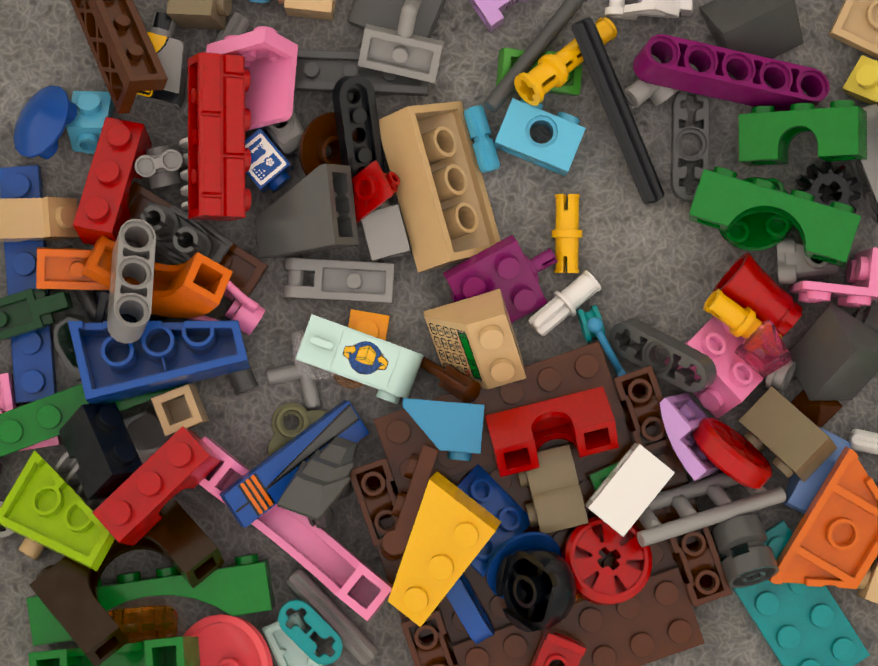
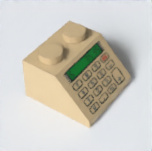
[423,289,526,390]

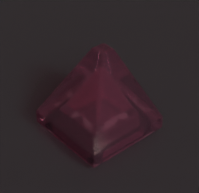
[735,319,792,378]

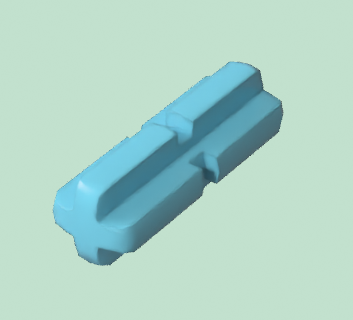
[464,105,500,173]

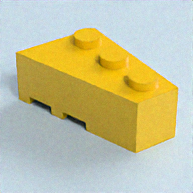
[388,471,501,627]

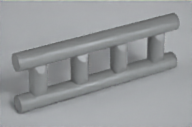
[637,472,786,547]

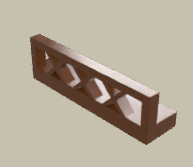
[70,0,168,114]

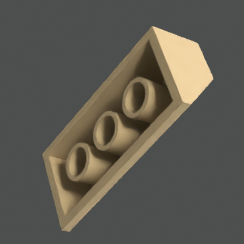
[378,101,501,273]

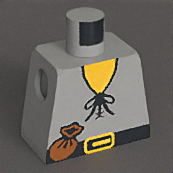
[104,12,189,110]

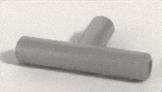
[266,330,321,409]

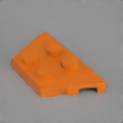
[768,446,878,589]

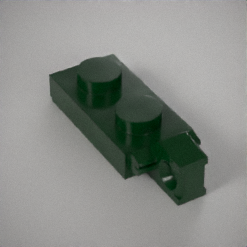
[0,288,74,342]

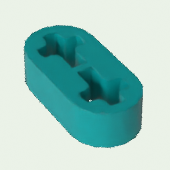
[278,599,343,665]

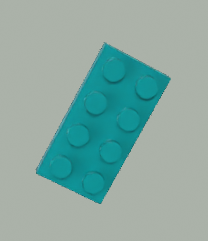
[720,520,870,666]

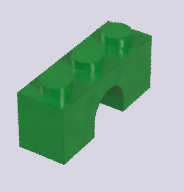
[739,100,867,166]

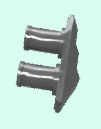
[138,202,233,265]
[277,436,358,529]

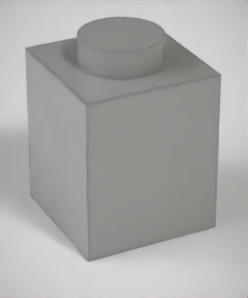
[361,201,411,262]

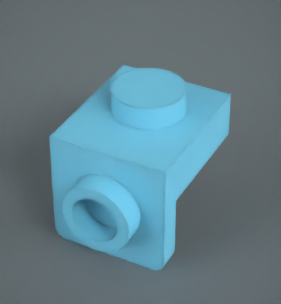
[66,91,114,154]

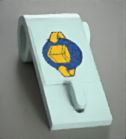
[295,314,424,405]

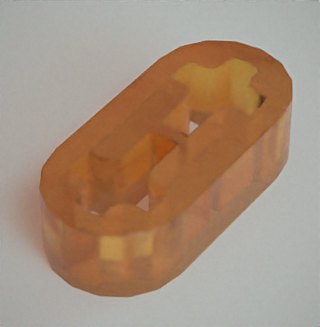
[108,605,178,644]

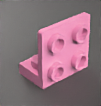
[788,247,878,308]

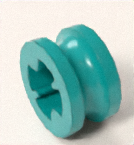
[577,305,606,344]

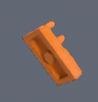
[36,247,110,290]

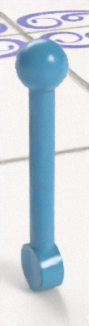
[587,317,626,377]

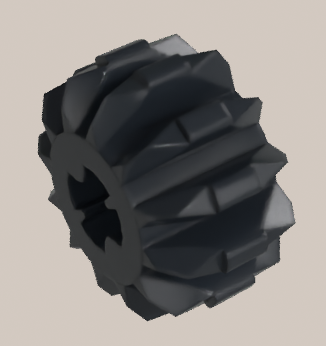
[795,161,861,214]

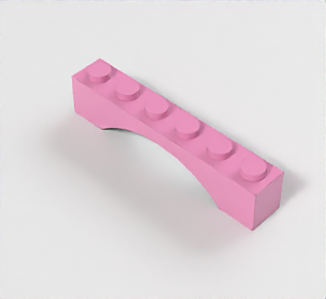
[199,436,393,621]

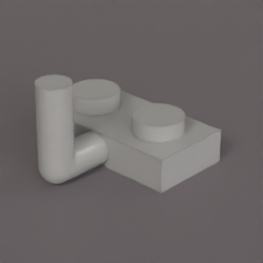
[358,0,444,83]

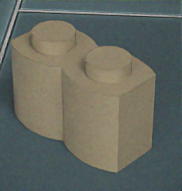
[518,443,589,534]

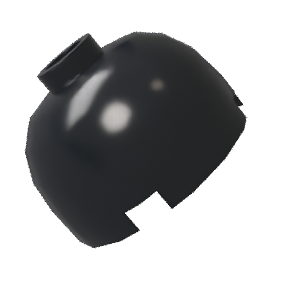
[496,548,577,633]

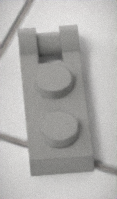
[283,258,395,304]

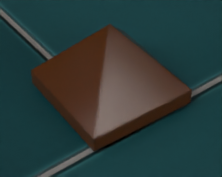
[790,389,843,428]

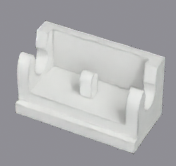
[585,443,675,537]

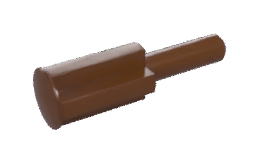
[420,356,481,403]

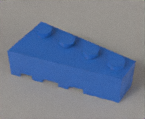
[68,321,250,404]

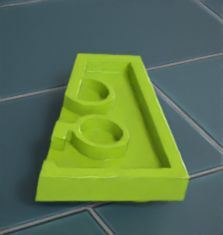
[0,450,115,571]

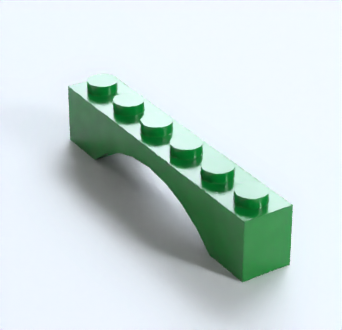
[26,553,275,646]

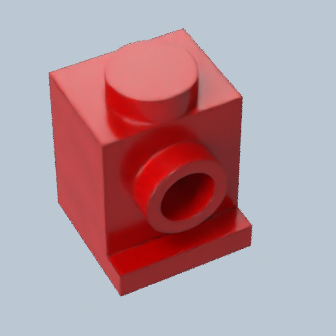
[531,628,587,666]

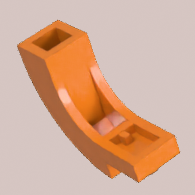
[81,235,233,318]

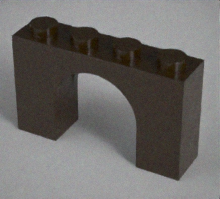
[29,497,225,666]

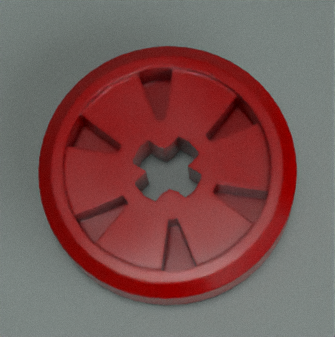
[692,418,773,489]
[562,516,652,605]

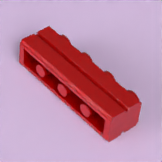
[188,52,251,221]

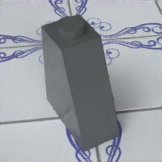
[255,164,359,258]

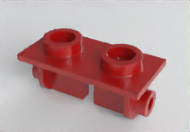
[352,160,400,223]

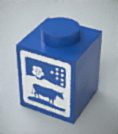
[245,128,294,193]

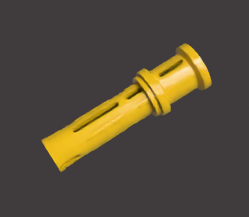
[514,17,617,106]

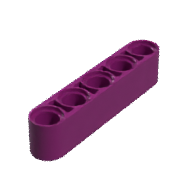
[633,34,830,111]

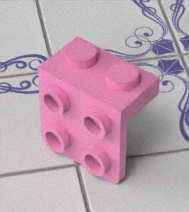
[206,26,298,130]
[663,316,779,419]

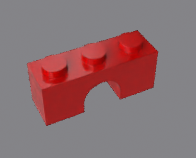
[73,117,152,246]
[485,386,619,477]
[92,426,222,546]

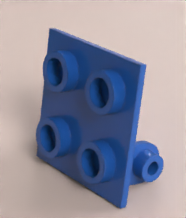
[457,464,530,577]

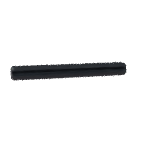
[571,17,664,204]

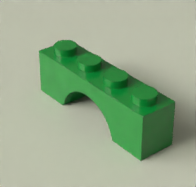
[689,167,861,268]
[28,636,200,666]

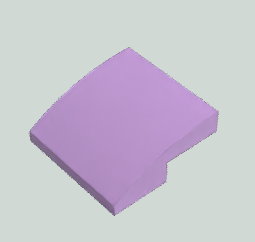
[660,392,719,481]

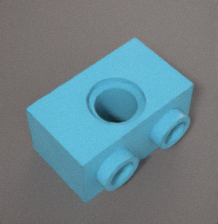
[494,98,586,176]

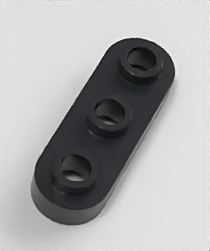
[332,76,385,178]

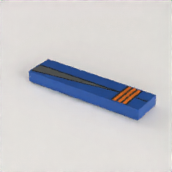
[219,400,369,528]

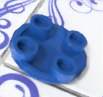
[13,85,77,159]

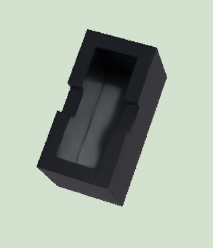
[59,402,142,500]

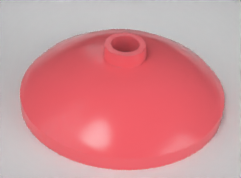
[183,614,273,666]

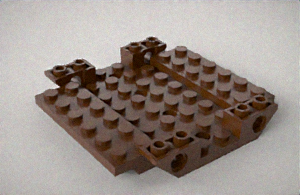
[350,341,732,666]

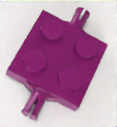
[443,235,558,323]

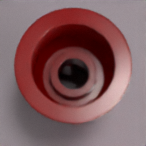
[712,252,803,337]

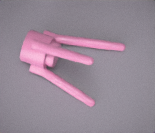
[186,280,266,336]

